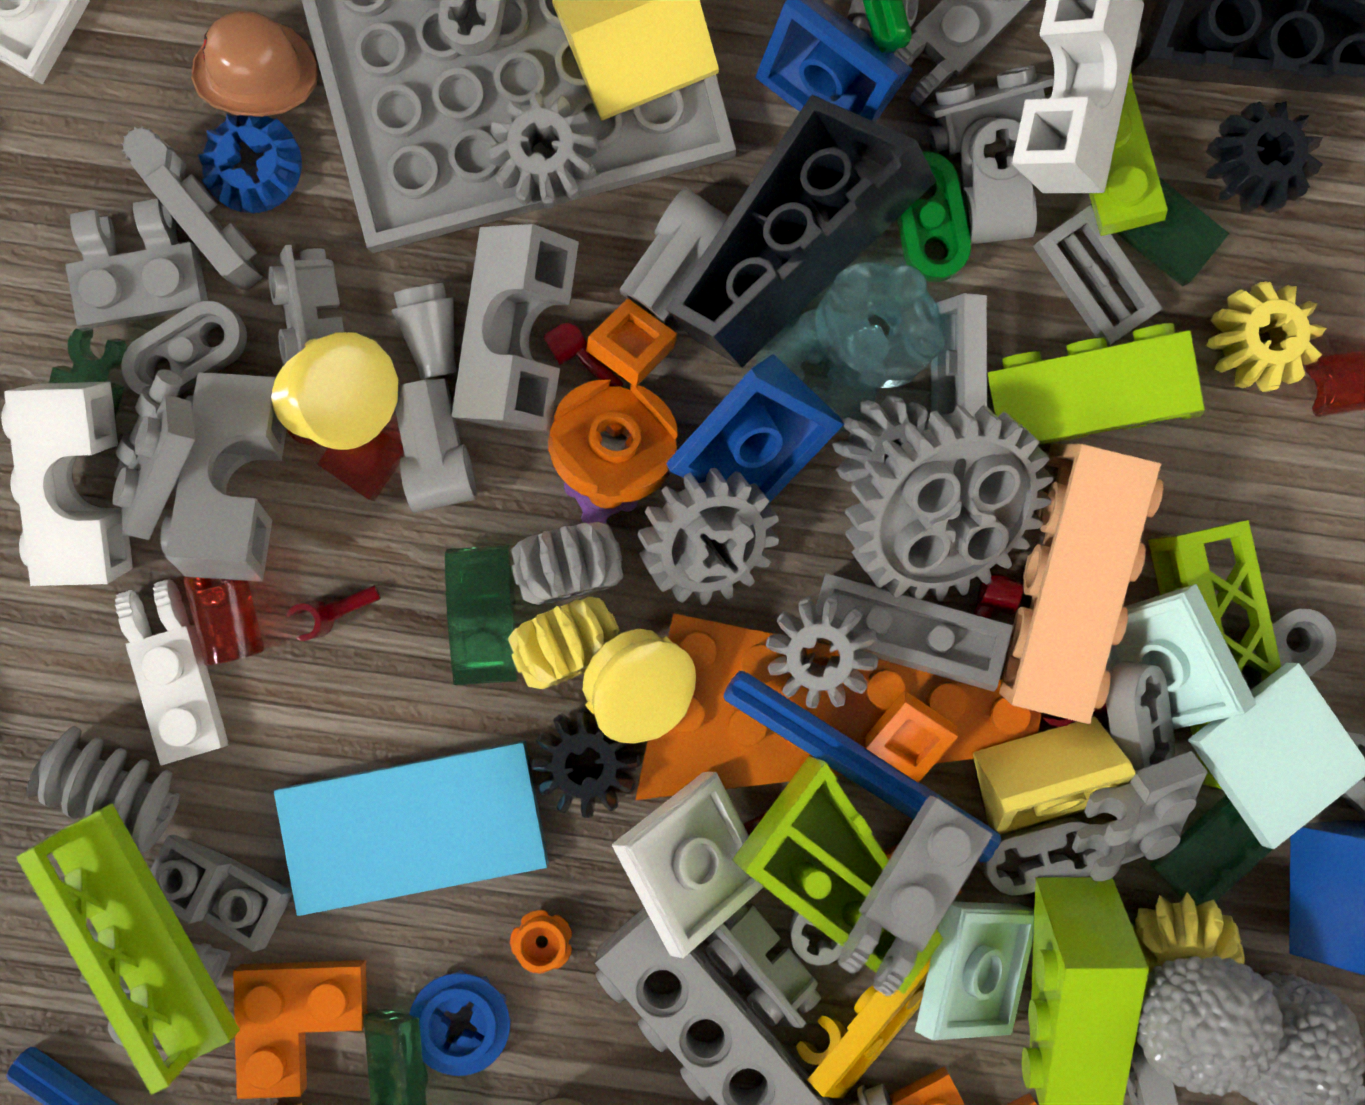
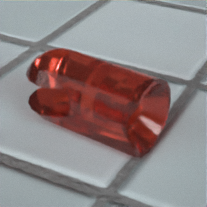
[1305,350,1365,417]
[184,576,265,666]

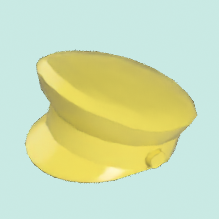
[271,332,399,450]
[582,629,696,744]

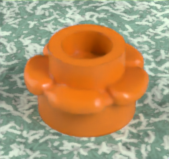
[510,910,572,974]

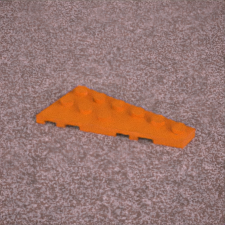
[635,613,1042,800]

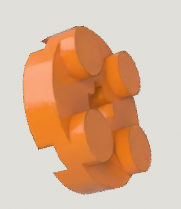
[548,380,678,509]

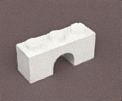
[1012,0,1144,193]
[1,382,133,586]

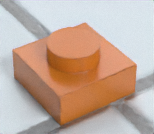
[586,298,677,387]
[865,690,959,783]

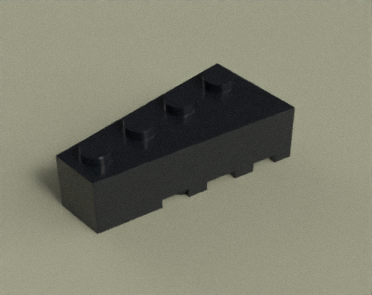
[1131,0,1365,97]

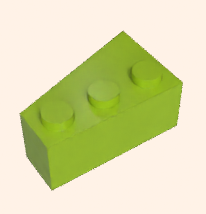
[987,323,1205,445]
[732,756,943,994]
[1022,877,1149,1105]

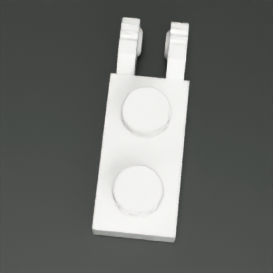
[115,579,228,766]

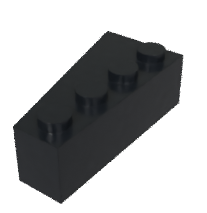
[665,95,936,368]

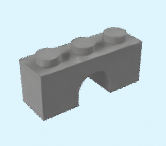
[451,224,579,432]
[161,372,287,581]

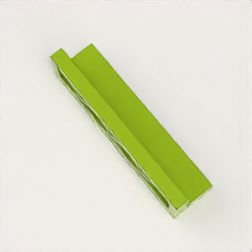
[1148,520,1282,789]
[16,803,240,1095]

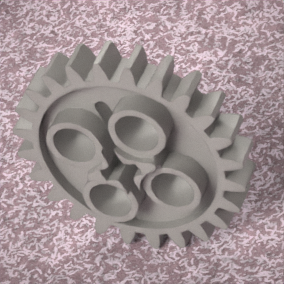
[845,405,1053,602]

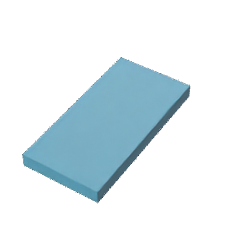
[274,740,549,916]

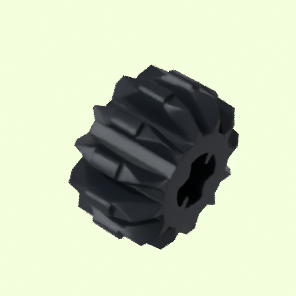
[1205,101,1323,213]
[531,707,641,818]

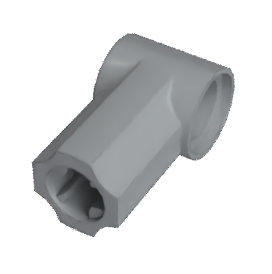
[619,187,728,324]
[395,379,477,513]

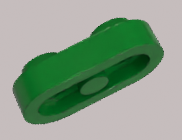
[897,152,971,282]

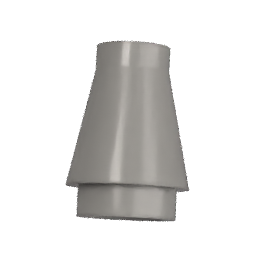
[391,283,458,380]

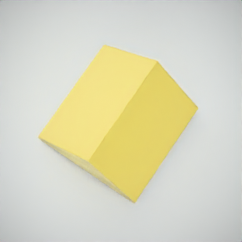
[552,0,719,121]
[973,717,1136,835]

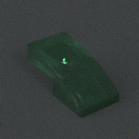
[445,545,518,685]

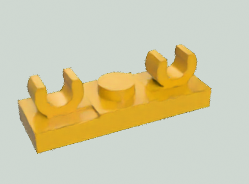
[796,956,932,1099]

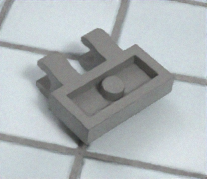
[65,198,208,330]
[1072,751,1208,881]

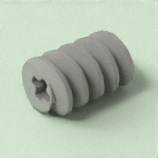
[26,726,180,853]

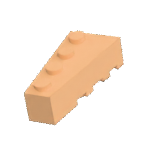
[999,444,1163,724]

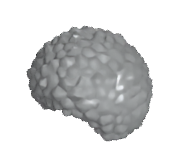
[1136,956,1283,1096]
[1238,972,1365,1105]

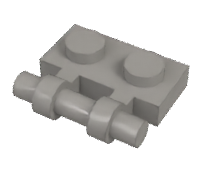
[113,369,195,540]

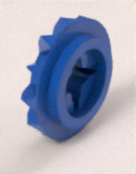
[198,114,302,213]
[408,969,512,1076]

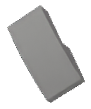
[151,834,293,952]

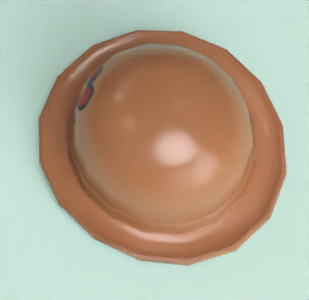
[191,11,318,117]

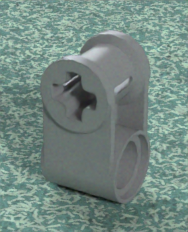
[960,116,1037,245]

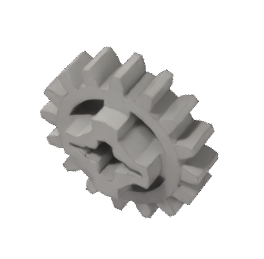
[638,468,779,605]

